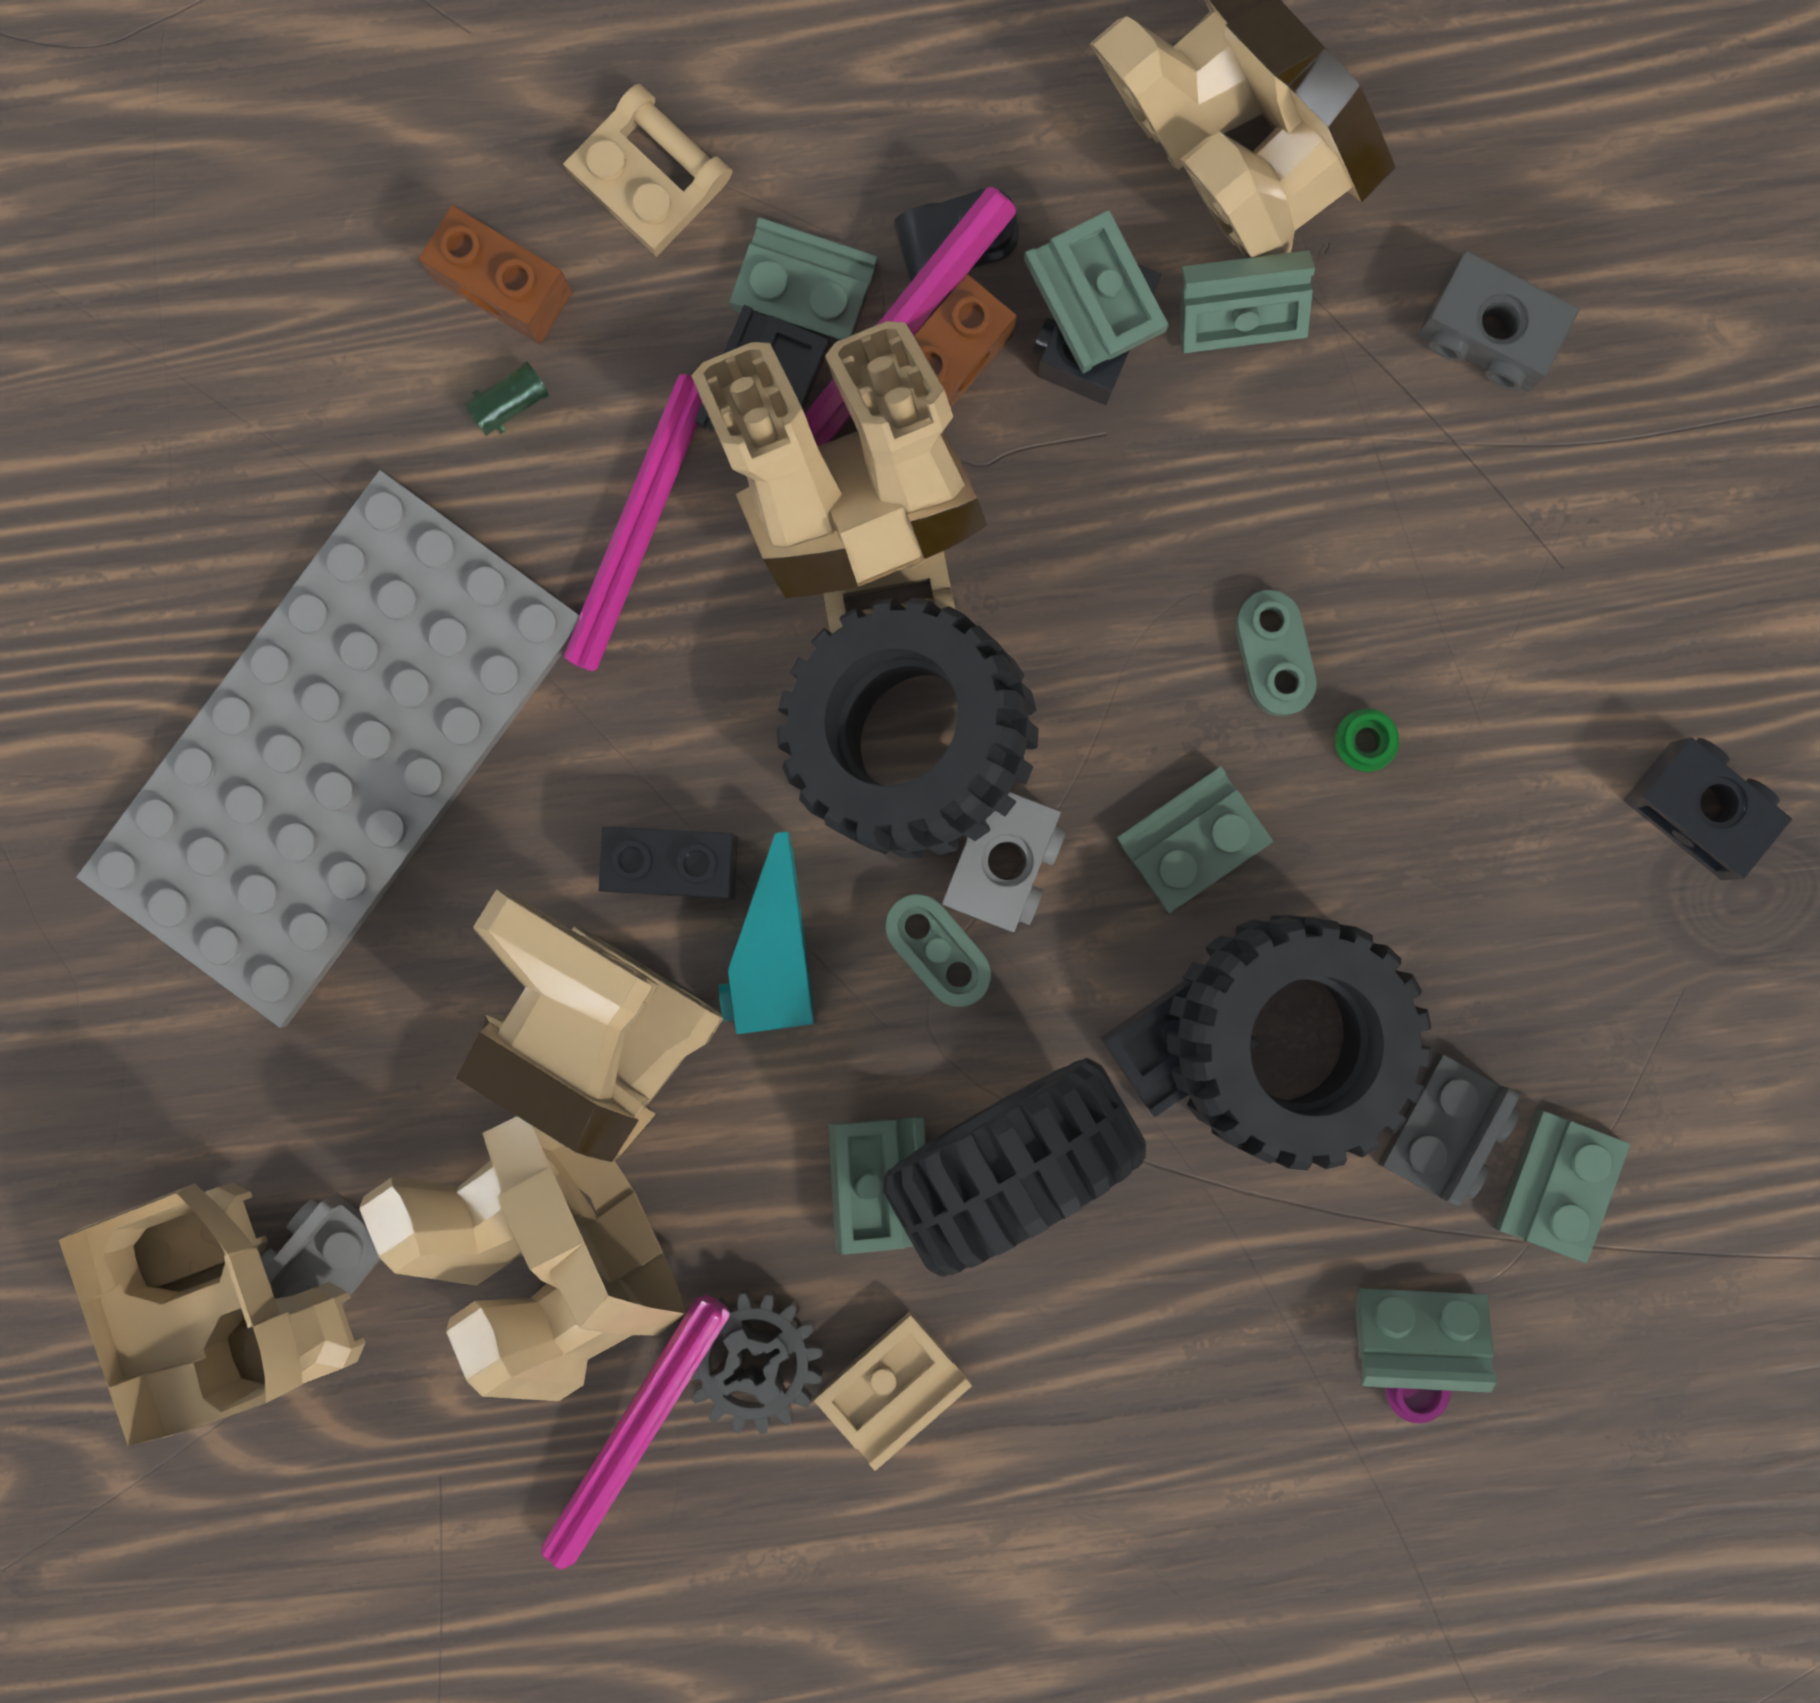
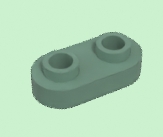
[1235,590,1317,717]
[885,894,991,1007]

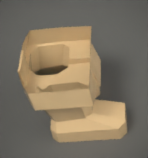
[359,1116,686,1401]
[59,1183,366,1446]

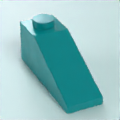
[719,831,816,1034]

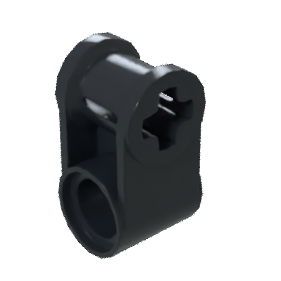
[894,188,1019,282]

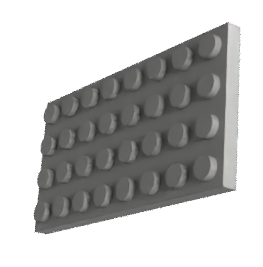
[76,470,580,1028]

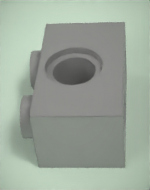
[941,792,1066,933]

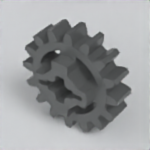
[691,1289,824,1434]

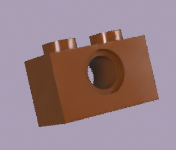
[418,205,573,345]
[914,274,1017,408]

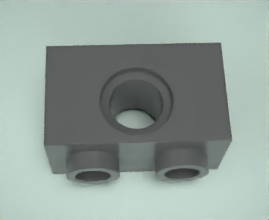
[1417,250,1580,392]

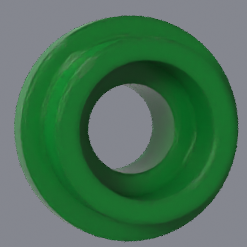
[1334,709,1399,772]

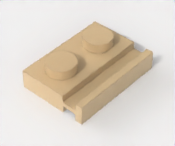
[814,1311,972,1471]

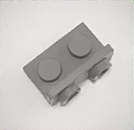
[261,1193,381,1305]

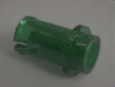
[464,361,550,436]

